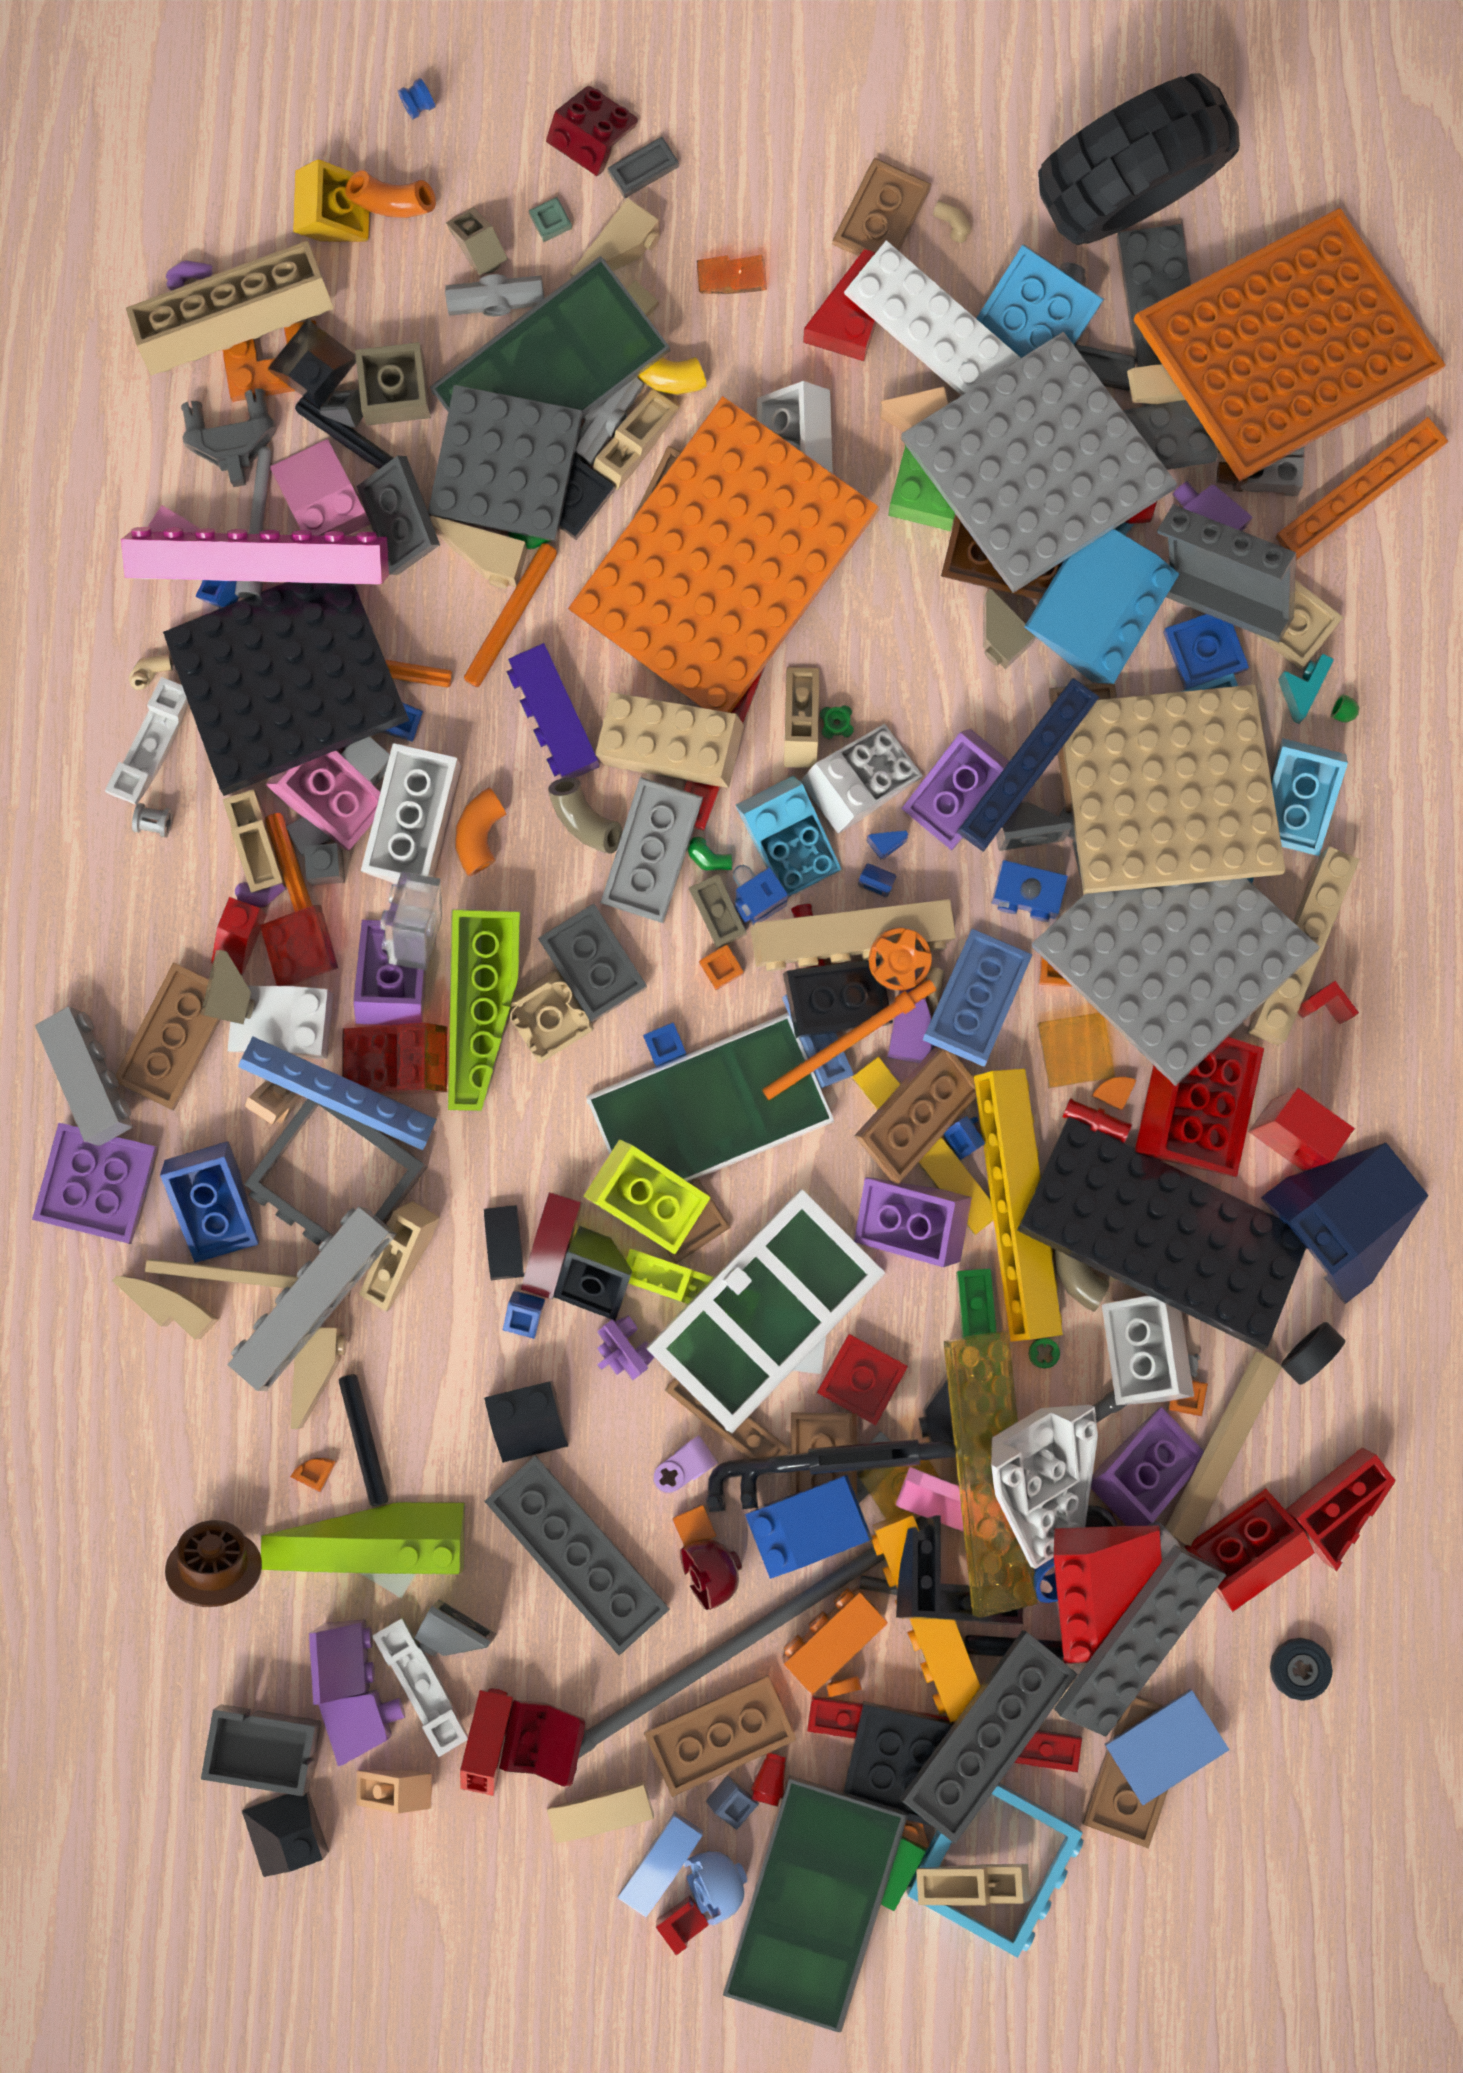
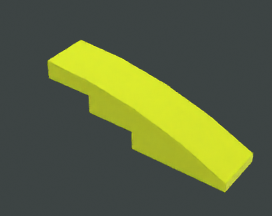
[626,1249,762,1326]

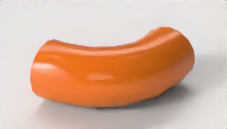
[345,170,436,218]
[455,787,507,877]

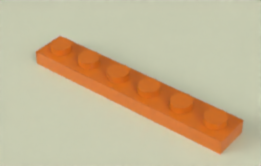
[1275,417,1449,561]

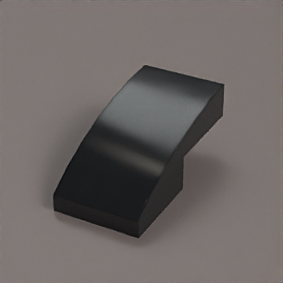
[484,1205,524,1281]

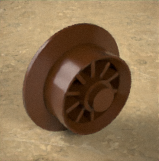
[165,1520,262,1607]

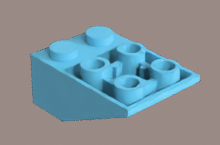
[735,775,842,897]

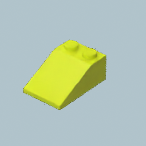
[584,1139,711,1254]

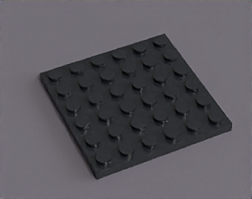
[163,582,409,796]

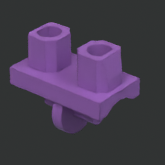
[597,1316,655,1380]

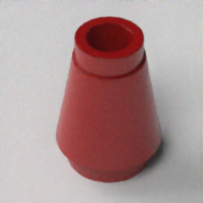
[750,1753,787,1807]

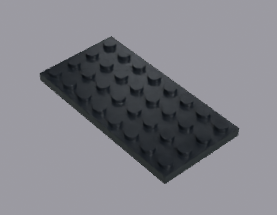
[1017,1117,1306,1351]

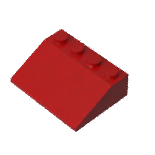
[1135,1037,1265,1177]
[1053,1525,1162,1663]

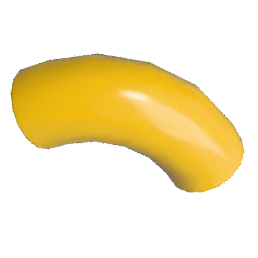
[623,338,707,395]

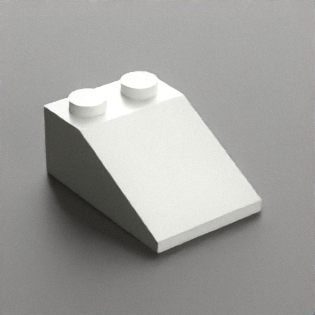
[227,986,334,1059]

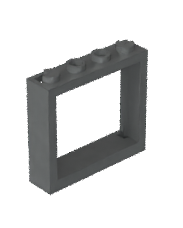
[244,1099,428,1246]

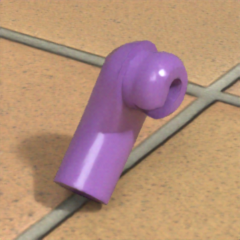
[166,260,212,291]
[235,882,286,908]

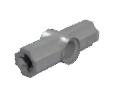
[445,274,544,317]
[574,369,644,466]

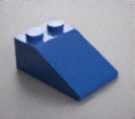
[160,1141,259,1263]
[745,1475,872,1579]

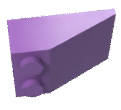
[901,729,1009,850]
[353,920,428,1026]
[854,1177,972,1267]
[1091,1407,1204,1526]
[309,1619,375,1705]

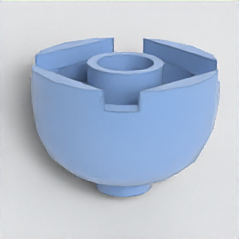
[684,1851,747,1926]

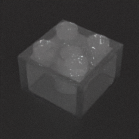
[380,871,443,971]

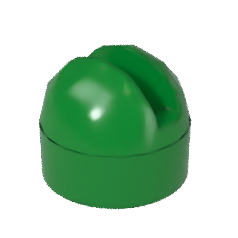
[1331,694,1360,723]

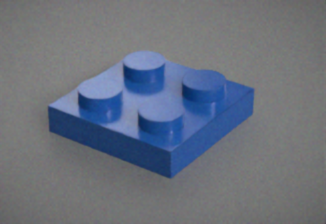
[1163,614,1249,690]

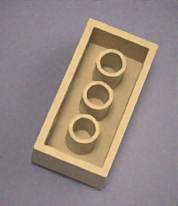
[595,692,744,788]

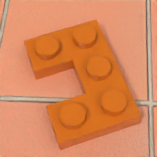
[222,320,317,402]

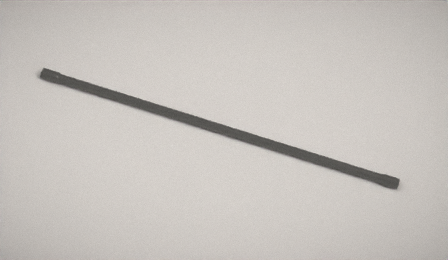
[578,1390,1127,1759]

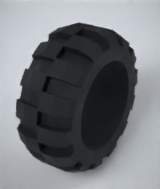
[1038,73,1240,245]

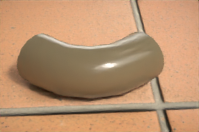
[548,777,622,854]
[1054,1249,1110,1312]

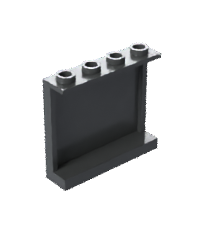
[1157,504,1296,643]

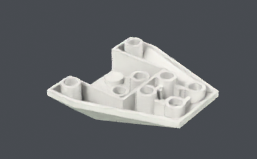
[991,1405,1098,1569]

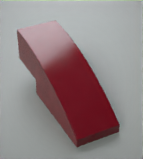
[521,1192,583,1300]

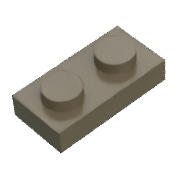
[689,874,747,949]

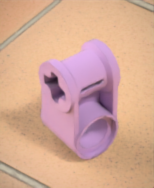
[654,1435,718,1493]

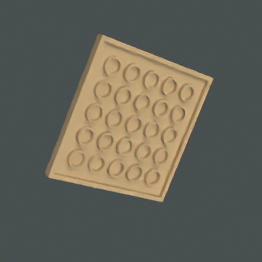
[1063,685,1285,894]

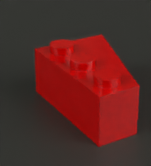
[803,249,877,361]
[1285,1447,1396,1571]

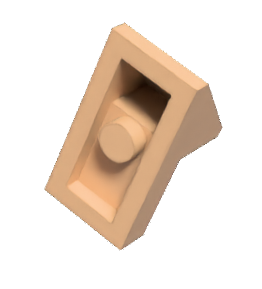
[245,1080,301,1125]

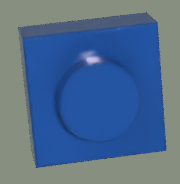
[643,1022,686,1067]

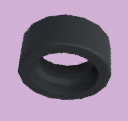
[1281,1322,1345,1385]

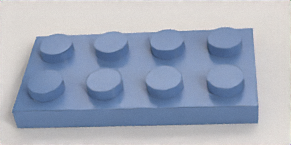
[923,929,1033,1067]

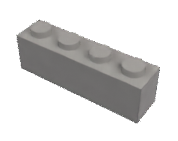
[35,1006,133,1146]

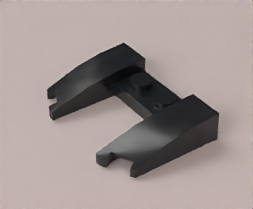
[896,1515,1023,1625]

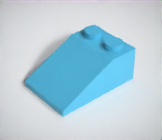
[1270,738,1348,856]

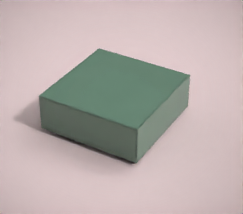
[529,197,572,242]

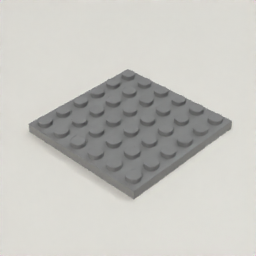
[901,332,1177,593]
[1032,878,1320,1086]

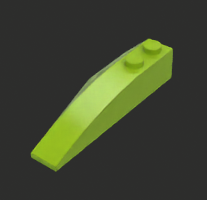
[448,909,520,1111]
[261,1502,465,1574]

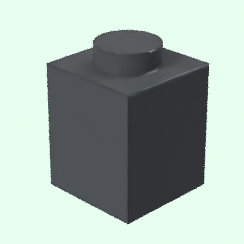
[304,843,345,886]

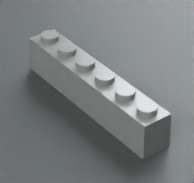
[227,1207,397,1391]

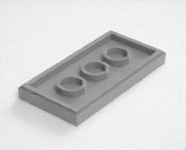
[600,777,704,923]

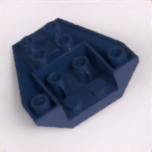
[1261,1143,1429,1304]

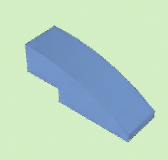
[618,1811,703,1917]

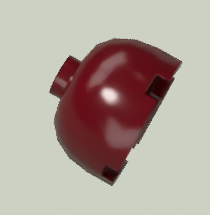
[680,1539,742,1610]

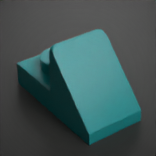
[1278,653,1334,724]

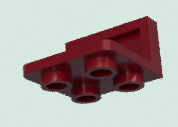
[545,86,638,176]
[499,1700,585,1787]

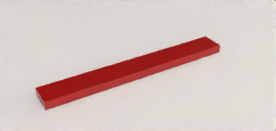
[807,1696,1082,1773]

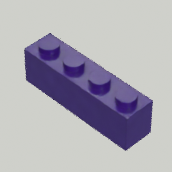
[506,643,600,778]

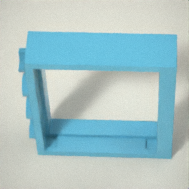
[906,1783,1084,1958]

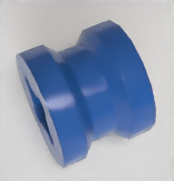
[397,78,436,120]

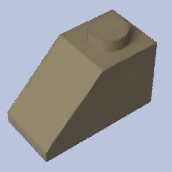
[446,207,508,275]
[983,589,1036,670]
[201,950,255,1025]

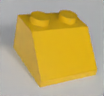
[293,159,369,242]

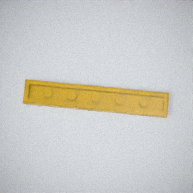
[852,1057,994,1235]

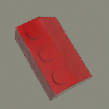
[1184,1488,1315,1612]

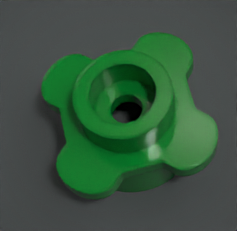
[820,705,854,739]

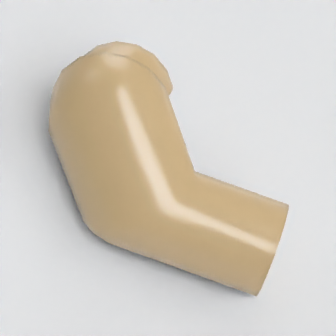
[932,200,971,243]
[129,654,173,690]
[925,967,944,1016]

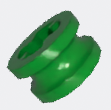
[1028,1338,1060,1369]

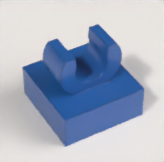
[943,1116,986,1160]

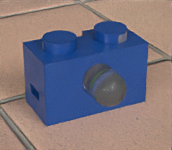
[991,860,1068,922]
[733,865,788,925]

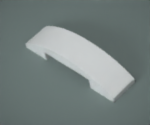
[105,677,188,805]
[372,1618,468,1757]

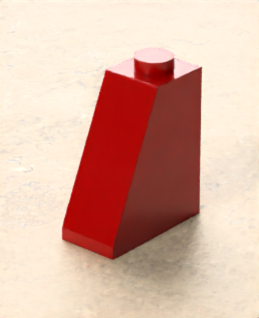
[460,1688,513,1796]

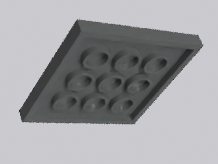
[428,385,583,541]

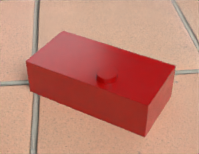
[1248,1088,1355,1171]

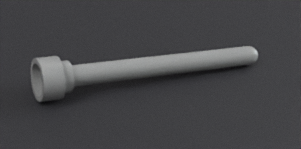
[235,446,271,598]

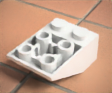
[800,724,923,834]

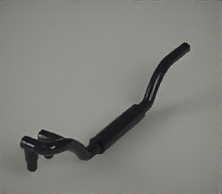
[706,1437,992,1512]

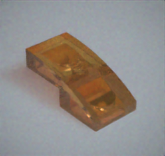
[697,255,767,294]

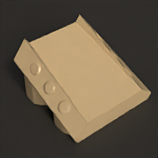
[508,970,594,1063]

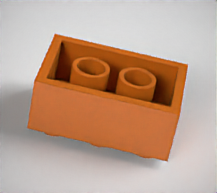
[783,1586,888,1695]

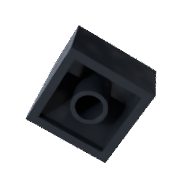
[484,1381,568,1463]

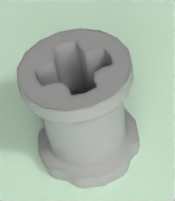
[132,803,173,838]

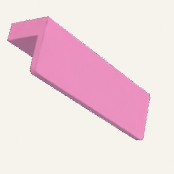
[896,1467,1015,1541]

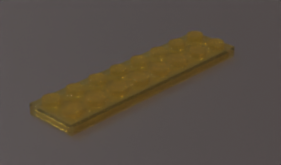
[943,1331,1038,1618]

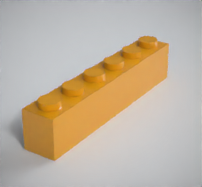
[871,1511,981,1723]

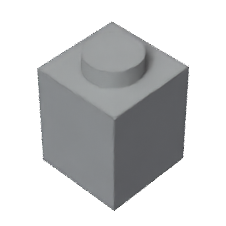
[341,737,390,786]

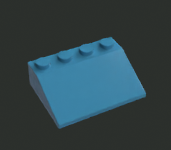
[1024,529,1179,684]

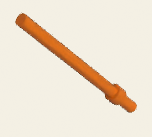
[762,979,937,1100]

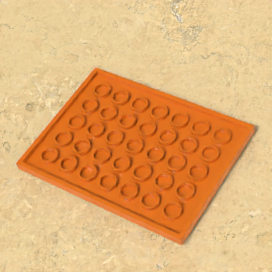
[1133,208,1446,481]
[568,396,880,713]

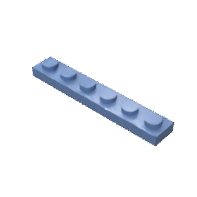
[238,1036,437,1150]

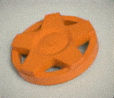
[869,928,932,991]

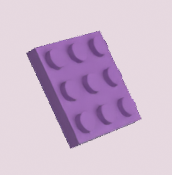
[32,1123,158,1244]

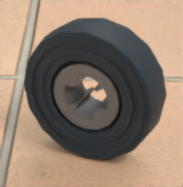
[1270,1638,1333,1701]

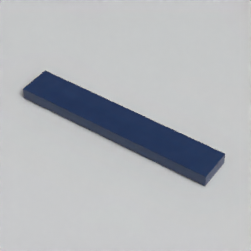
[957,678,1099,852]

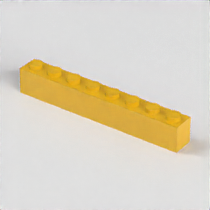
[974,1068,1063,1342]

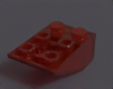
[342,1022,448,1094]

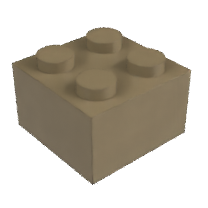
[355,342,431,426]

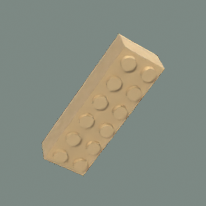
[126,241,334,376]

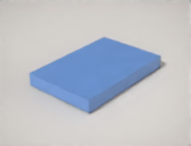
[1104,1689,1229,1805]

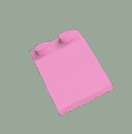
[270,439,370,536]
[266,751,380,851]

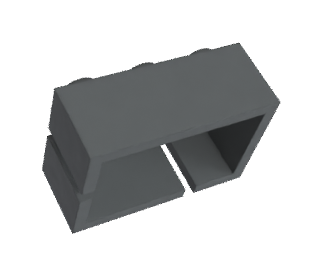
[201,1704,321,1796]

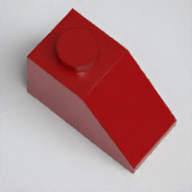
[211,897,267,975]

